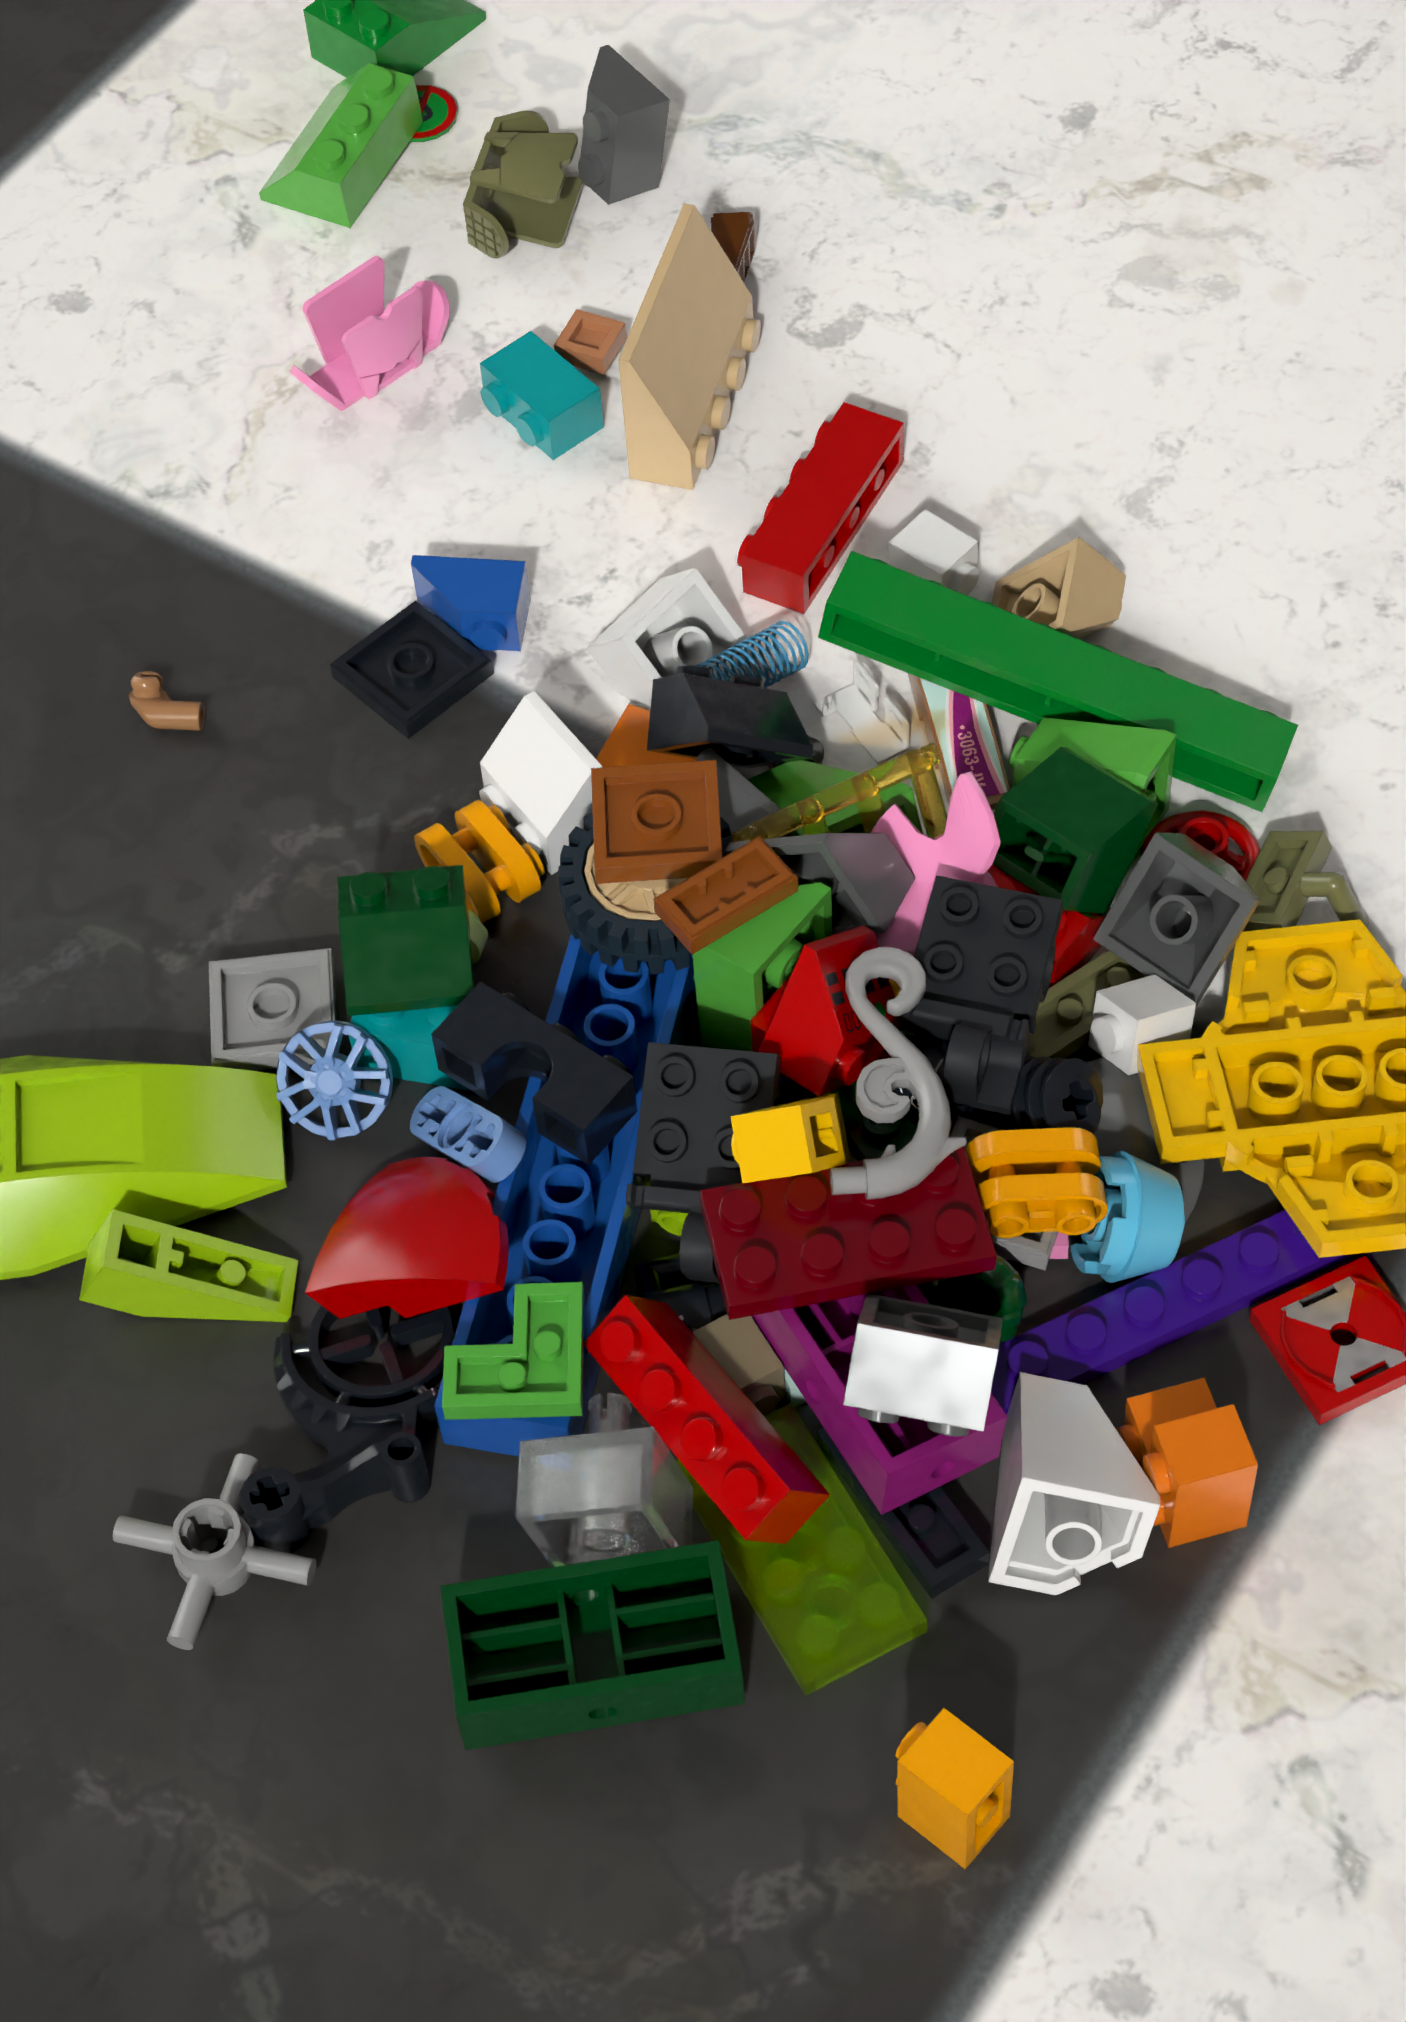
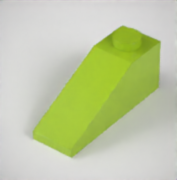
[79,1209,298,1322]

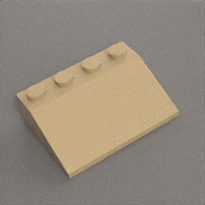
[618,203,761,490]

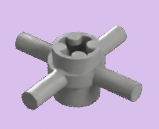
[113,1453,316,1650]

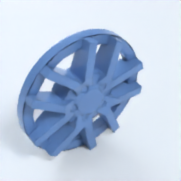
[276,1020,393,1140]

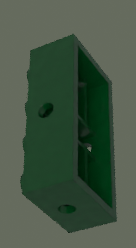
[440,1540,745,1750]

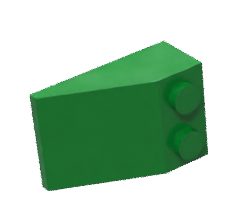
[303,0,486,78]

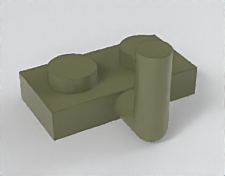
[1242,831,1368,932]

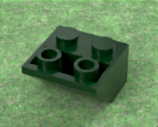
[993,747,1158,914]

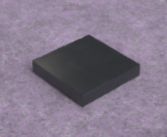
[330,600,494,739]

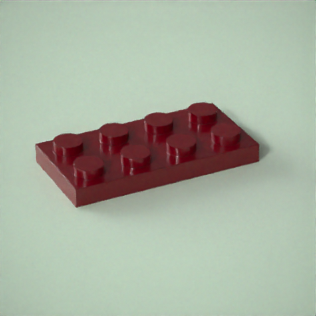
[700,1146,997,1320]

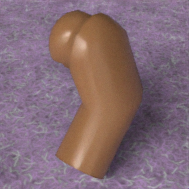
[129,671,205,731]

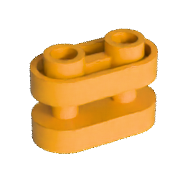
[414,800,544,924]
[965,1128,1108,1238]

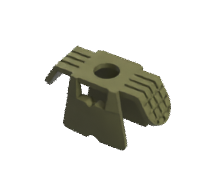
[463,110,583,259]

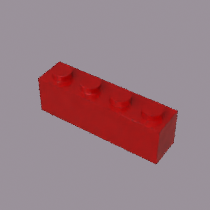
[737,402,904,614]
[584,1295,831,1544]

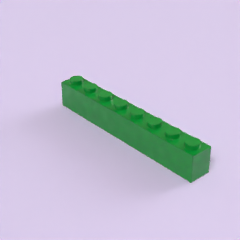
[818,551,1298,812]

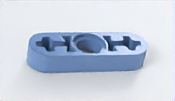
[410,1086,527,1183]

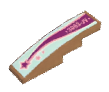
[908,673,1010,810]

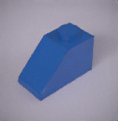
[411,555,531,651]

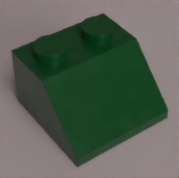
[337,865,474,1016]

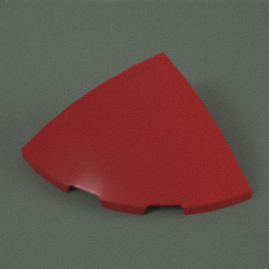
[305,1157,509,1319]

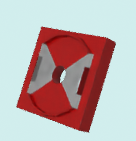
[1249,1256,1406,1425]

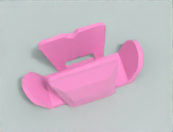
[289,256,450,411]

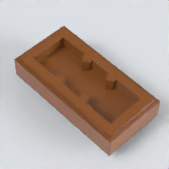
[653,836,798,955]

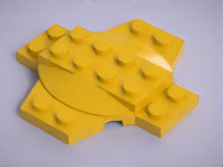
[1137,919,1406,1258]

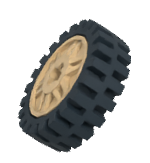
[558,811,738,974]

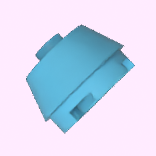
[1070,1151,1185,1283]

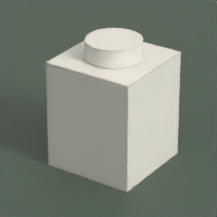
[888,509,980,595]
[1088,974,1196,1075]

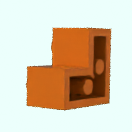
[1116,1377,1258,1548]

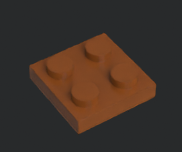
[591,760,722,884]

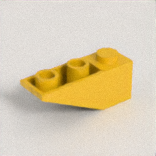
[730,1093,850,1183]

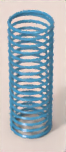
[697,620,809,688]

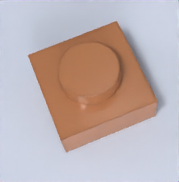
[554,309,627,375]

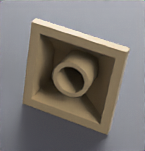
[992,537,1126,639]

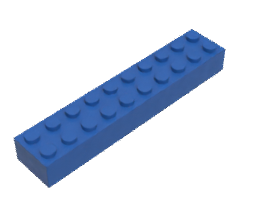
[435,934,696,1466]

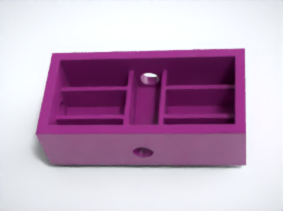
[751,1285,1007,1515]

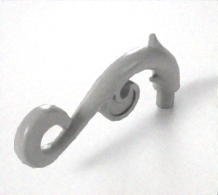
[830,947,967,1200]

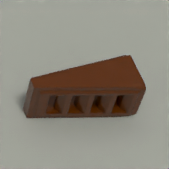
[711,212,755,282]

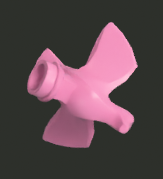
[871,772,1001,956]

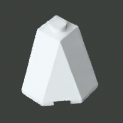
[988,1372,1161,1595]

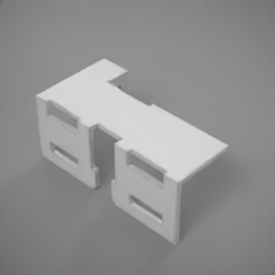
[813,658,909,765]

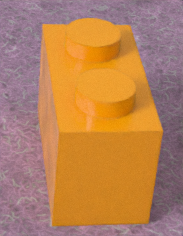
[895,1708,1014,1869]

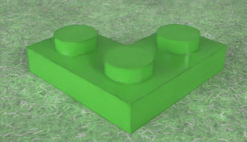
[442,1282,585,1420]

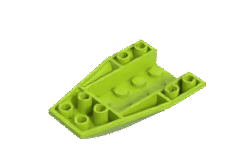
[0,1055,287,1280]

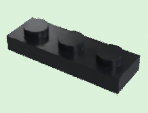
[817,1427,990,1599]

